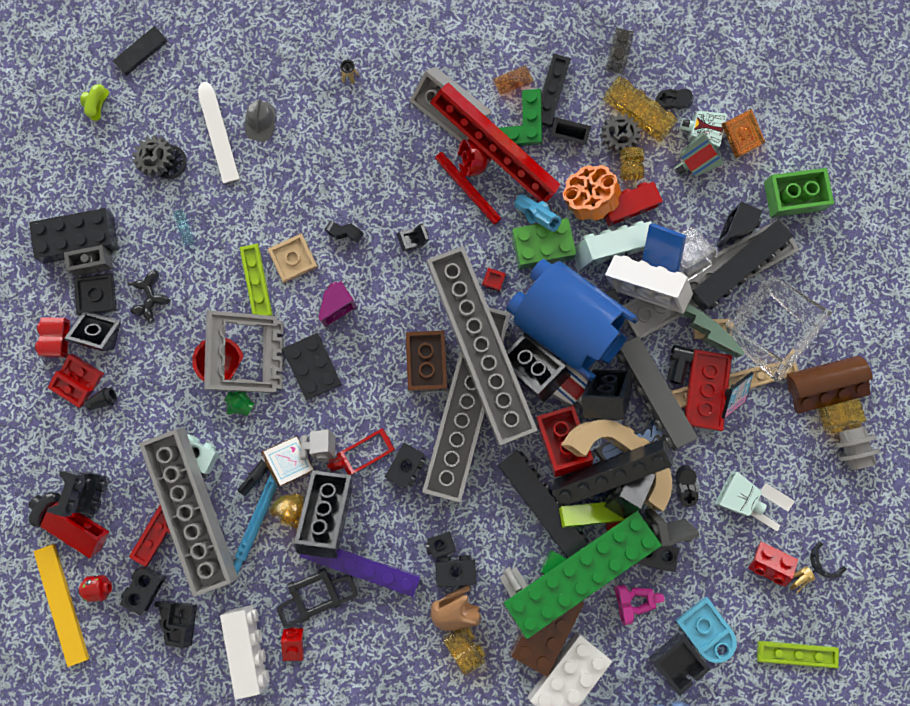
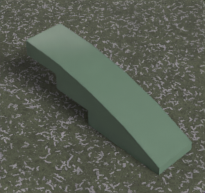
[678,304,745,358]

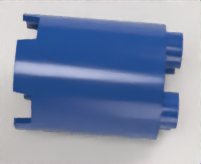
[506,259,638,381]

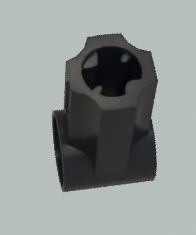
[666,345,694,385]

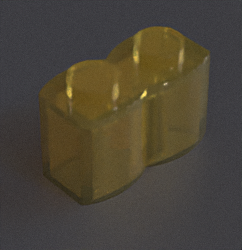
[818,398,867,433]
[443,627,486,676]

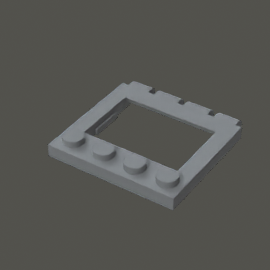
[204,310,283,393]

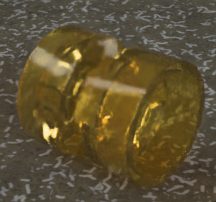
[620,147,645,180]

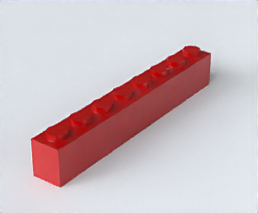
[430,82,560,203]

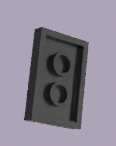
[283,332,342,401]

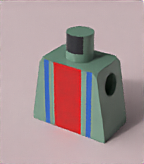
[675,131,724,177]

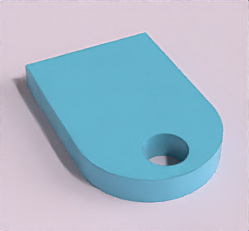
[675,596,737,663]

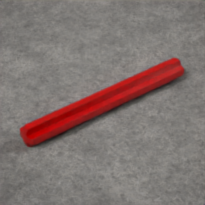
[435,152,501,225]

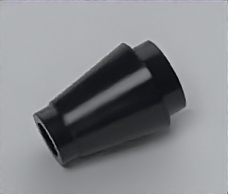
[85,387,117,410]

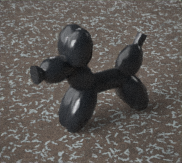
[128,270,171,323]

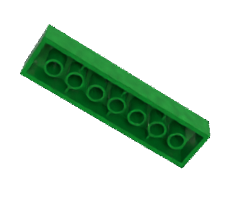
[502,511,662,639]

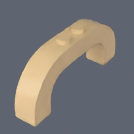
[562,420,672,511]

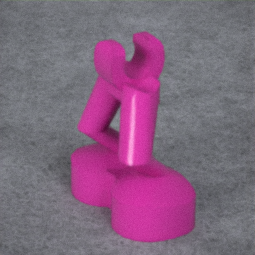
[615,584,665,625]

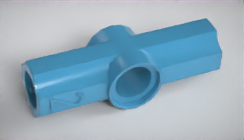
[514,194,561,232]

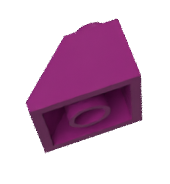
[318,281,357,328]

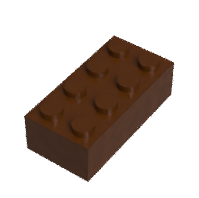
[510,601,585,677]

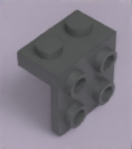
[644,508,699,547]

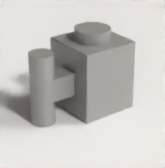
[300,429,336,462]
[499,567,527,597]

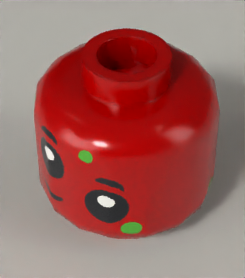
[79,575,112,602]

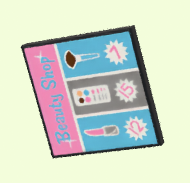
[721,371,754,419]

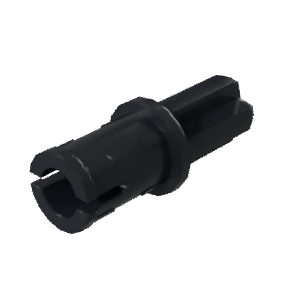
[237,459,271,496]

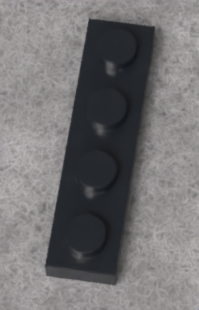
[541,53,571,127]

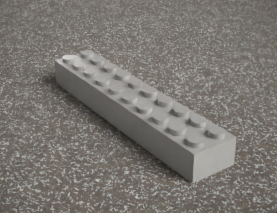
[427,246,538,447]
[422,307,511,503]

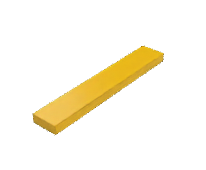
[33,544,90,667]

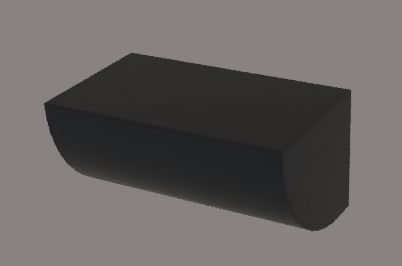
[550,117,591,145]

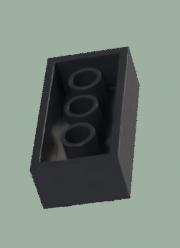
[29,208,119,264]
[294,470,353,559]

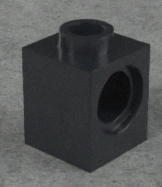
[425,531,456,559]

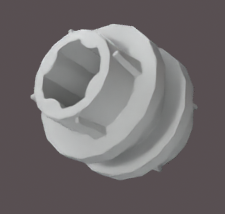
[835,426,881,470]

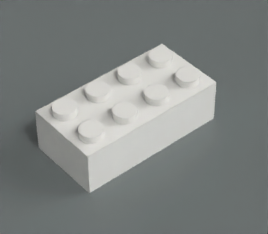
[605,255,693,314]
[220,605,270,700]
[528,632,612,706]

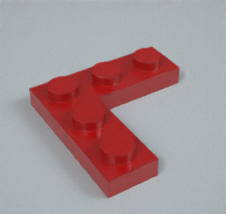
[129,505,171,567]

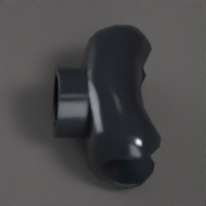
[28,492,61,527]

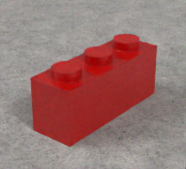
[604,181,663,227]
[40,502,109,559]

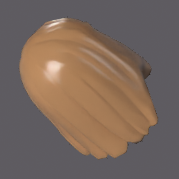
[430,585,481,631]

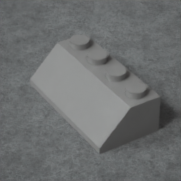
[410,67,492,142]

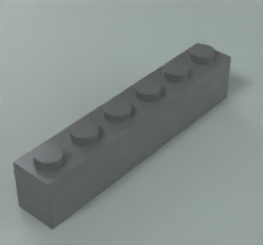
[616,336,698,452]

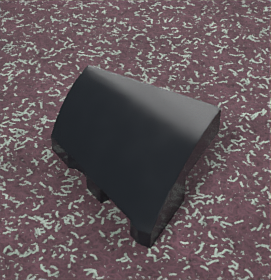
[155,601,197,648]

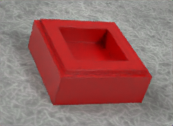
[482,267,506,292]

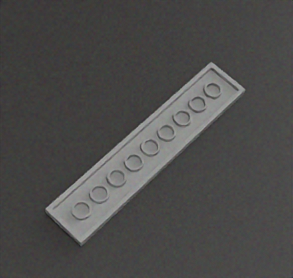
[622,218,800,339]

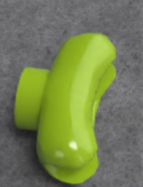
[80,84,109,121]

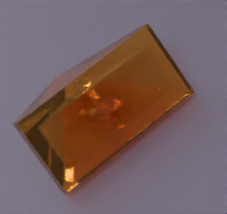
[493,65,533,96]

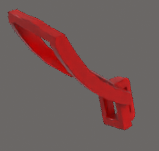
[326,428,395,475]

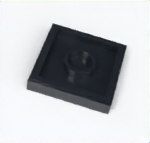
[74,273,117,316]

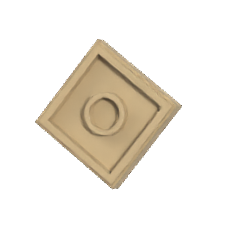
[267,233,318,283]

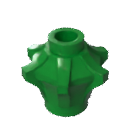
[224,391,255,416]

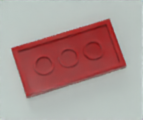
[684,349,732,432]

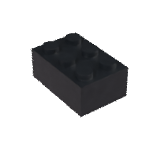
[506,333,571,403]
[582,369,632,421]

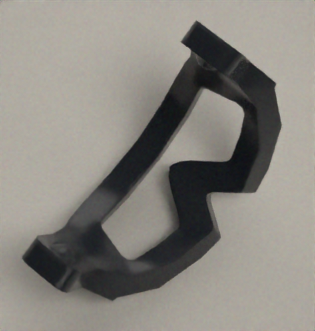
[810,542,847,578]

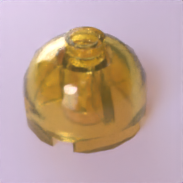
[269,493,304,529]

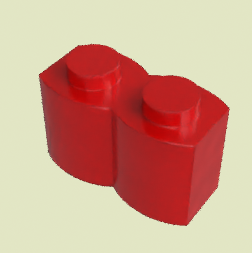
[35,317,70,358]

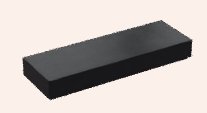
[113,26,168,76]

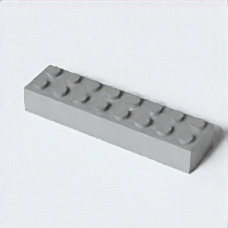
[139,428,238,597]

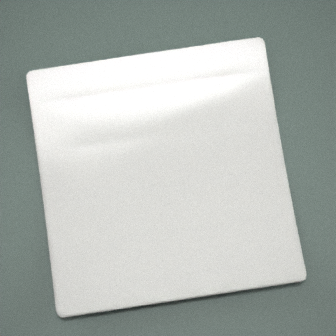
[751,483,795,531]

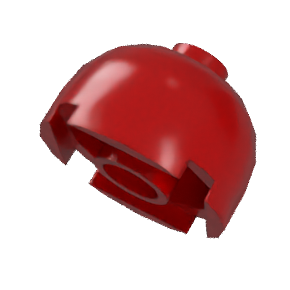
[458,139,491,177]

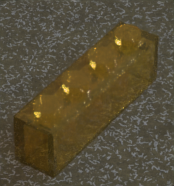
[603,76,678,143]

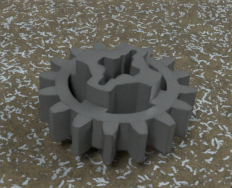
[600,112,641,154]
[132,135,175,177]

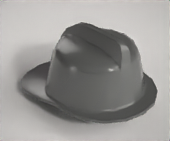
[245,99,276,142]

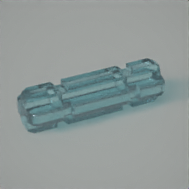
[173,209,194,246]

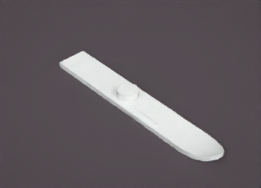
[198,82,240,184]

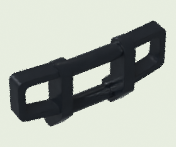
[277,567,358,628]

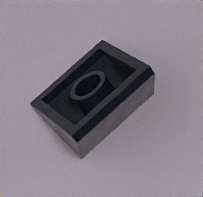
[65,311,121,351]

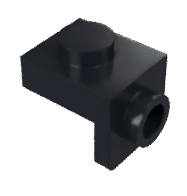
[396,223,429,251]

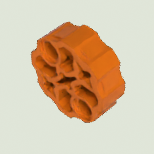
[563,165,621,221]

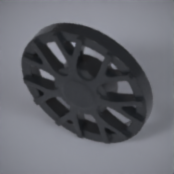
[156,145,187,179]

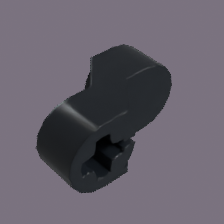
[656,89,694,109]
[324,220,364,243]
[676,465,699,507]

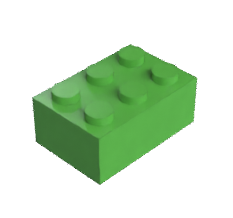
[764,168,834,218]
[511,218,576,270]

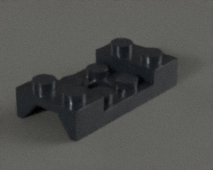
[47,470,108,517]

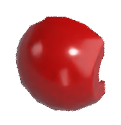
[192,338,243,381]

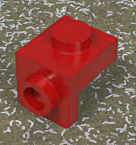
[281,628,304,661]

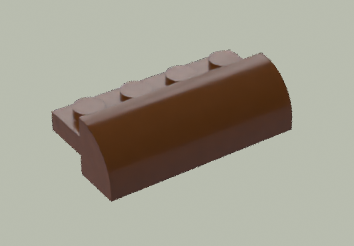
[787,355,873,414]

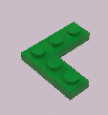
[499,88,542,146]

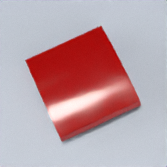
[47,353,104,408]

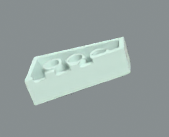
[574,221,652,271]

